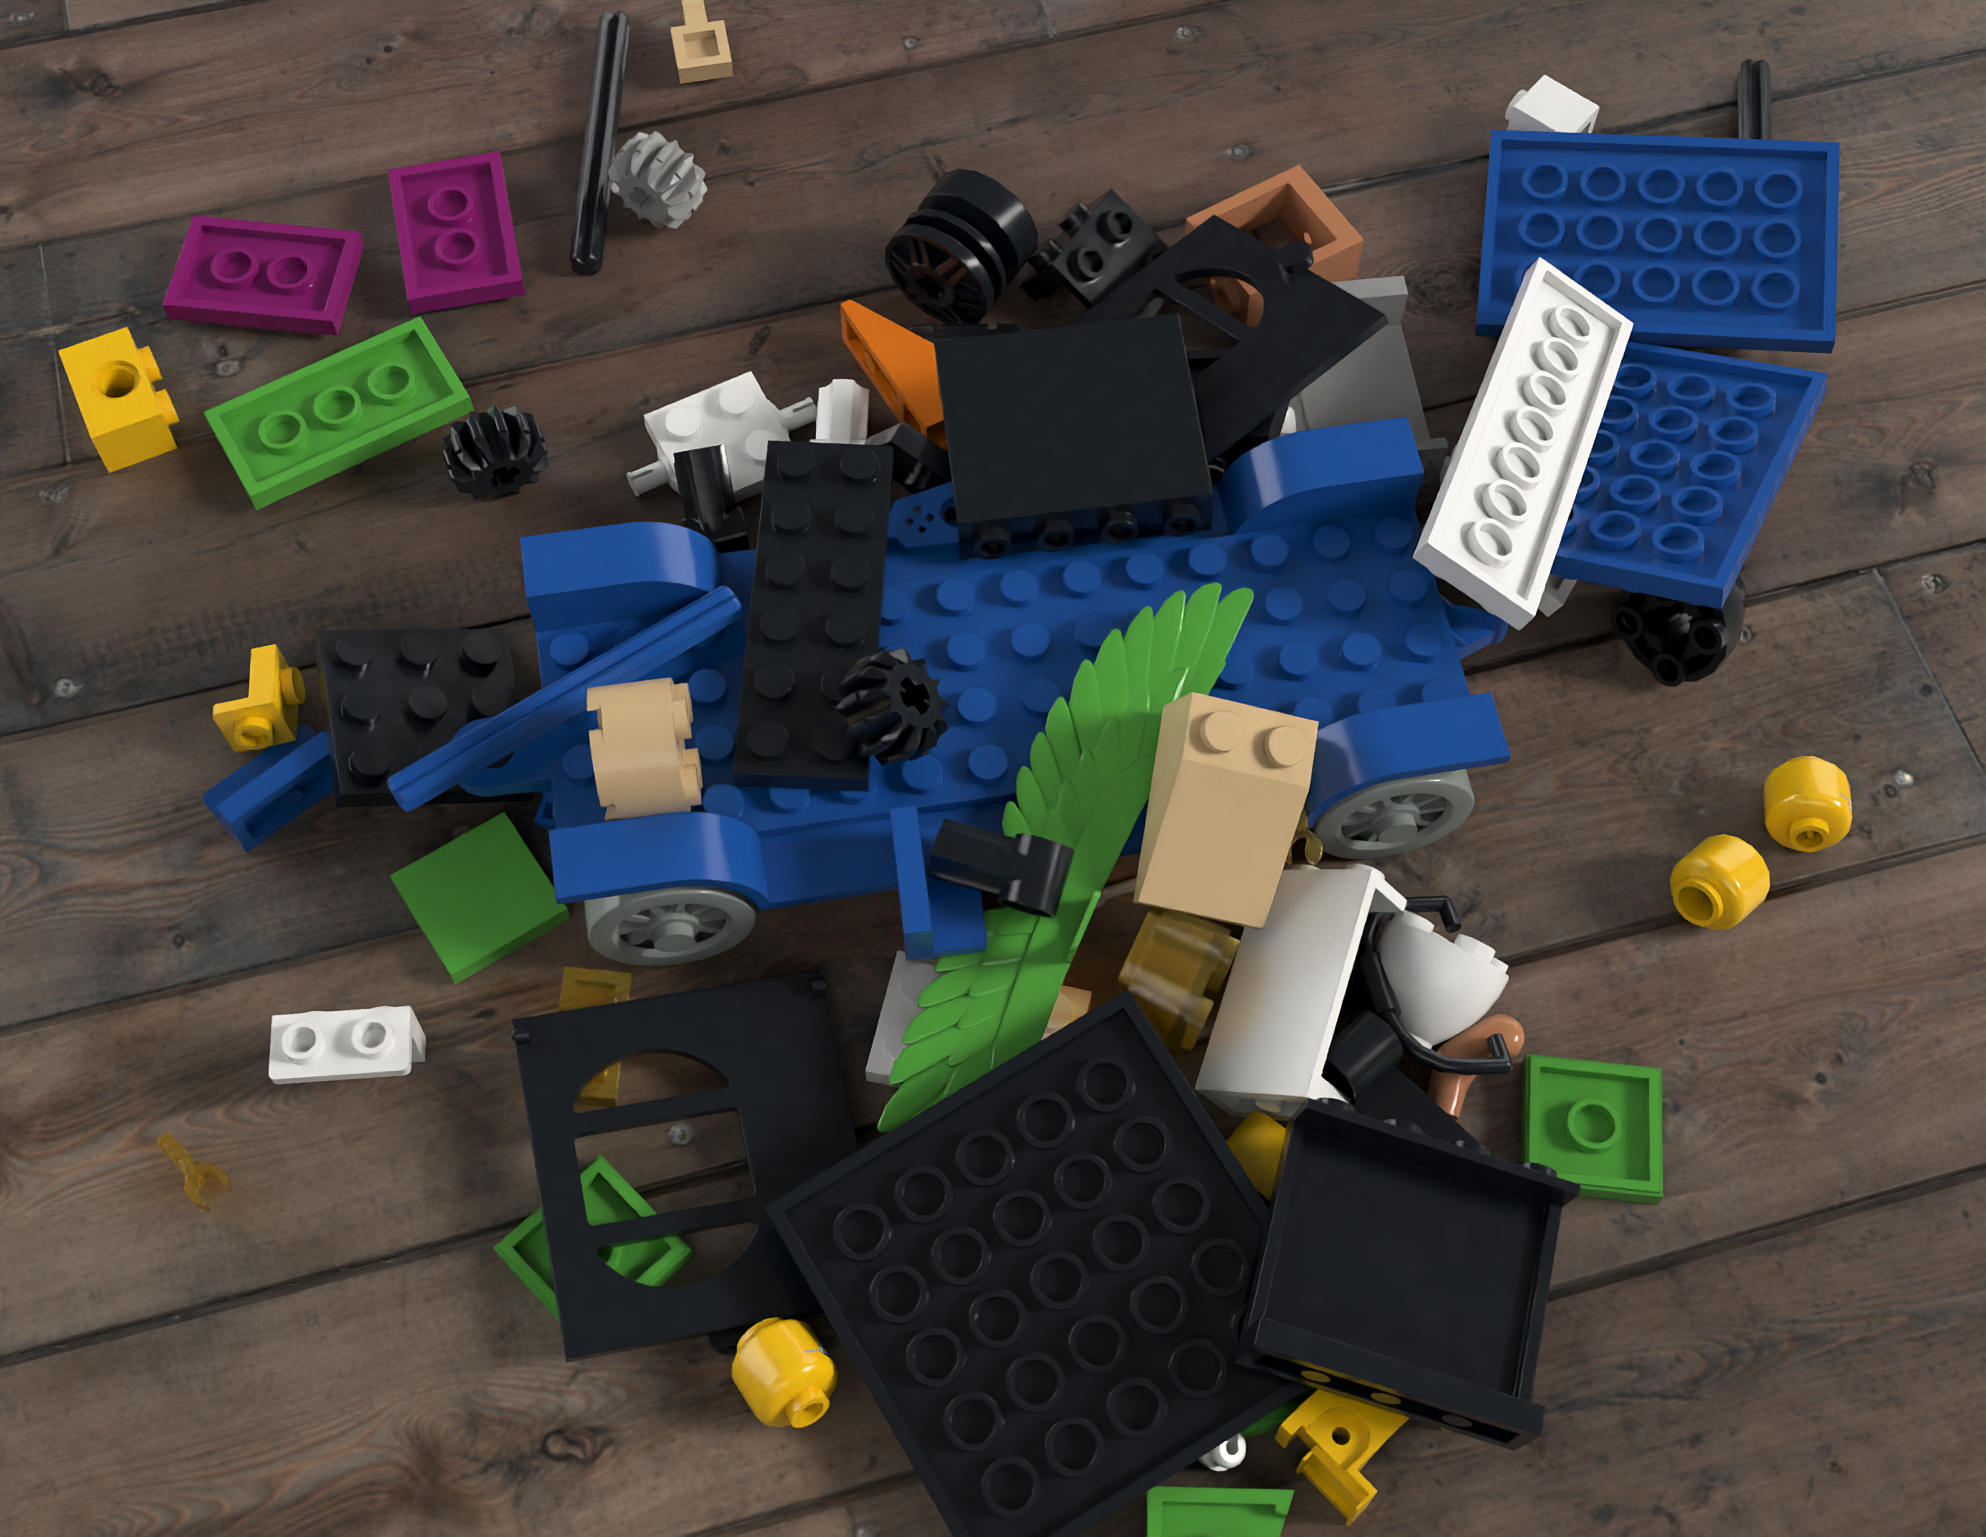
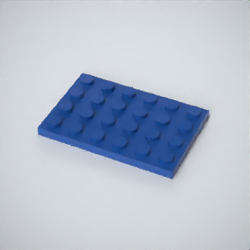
[1475,130,1840,354]
[1549,341,1828,609]

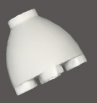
[1376,910,1509,1049]

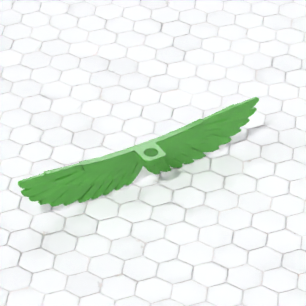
[877,582,1254,1134]

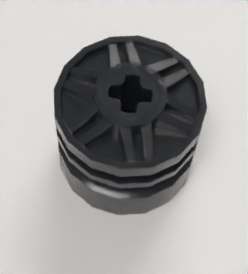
[885,169,1038,324]

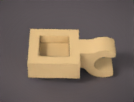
[670,0,733,84]

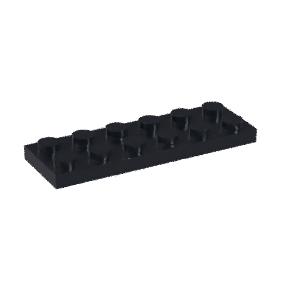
[732,440,894,792]

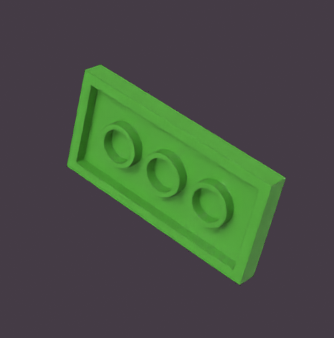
[203,316,474,510]

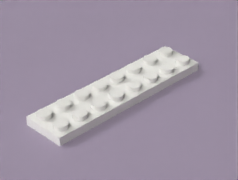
[1412,257,1634,631]

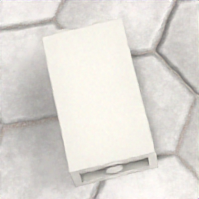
[1195,863,1407,1121]

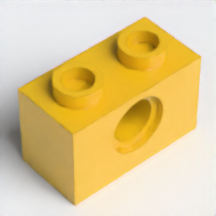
[58,327,180,473]

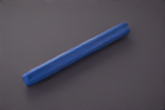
[387,586,743,811]

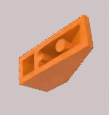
[840,299,948,452]

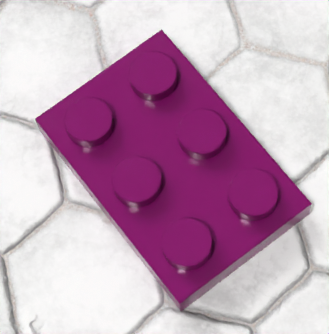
[388,152,525,314]
[162,215,364,336]

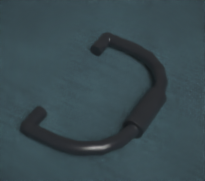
[1356,895,1513,1076]

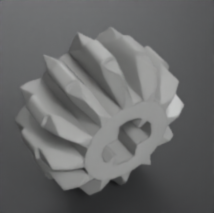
[607,131,708,229]

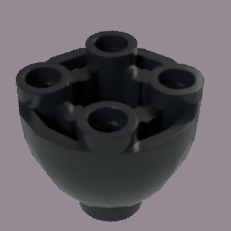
[1611,575,1745,687]

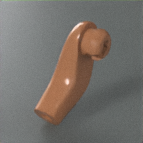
[1427,1014,1525,1120]

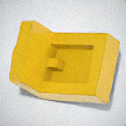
[213,644,305,752]

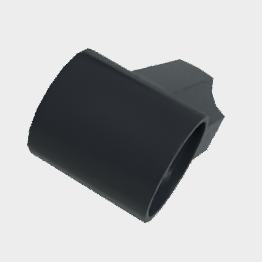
[673,444,750,554]
[928,818,1075,918]

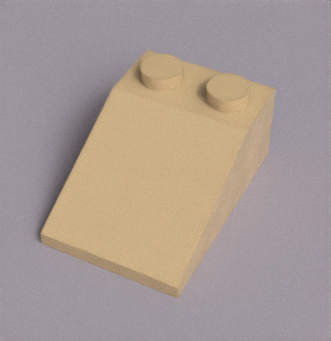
[1133,692,1319,930]

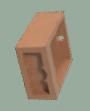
[1184,165,1364,328]

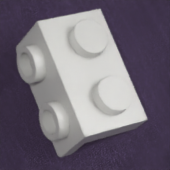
[269,1006,426,1084]

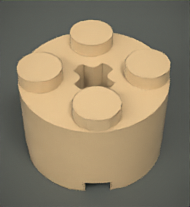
[587,677,703,822]

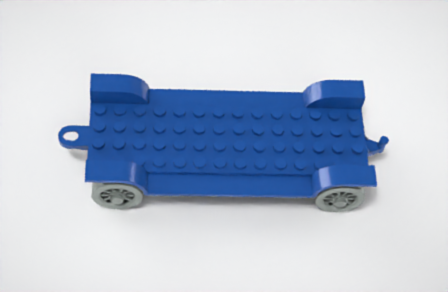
[451,417,1511,966]

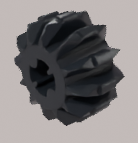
[442,405,549,500]
[835,647,950,766]

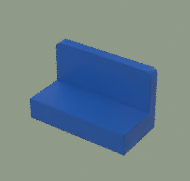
[202,724,334,853]
[889,805,987,961]

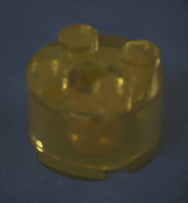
[1110,907,1241,1053]

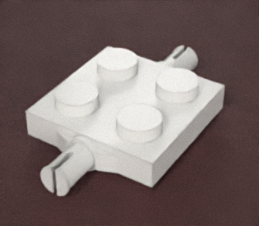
[626,371,817,503]

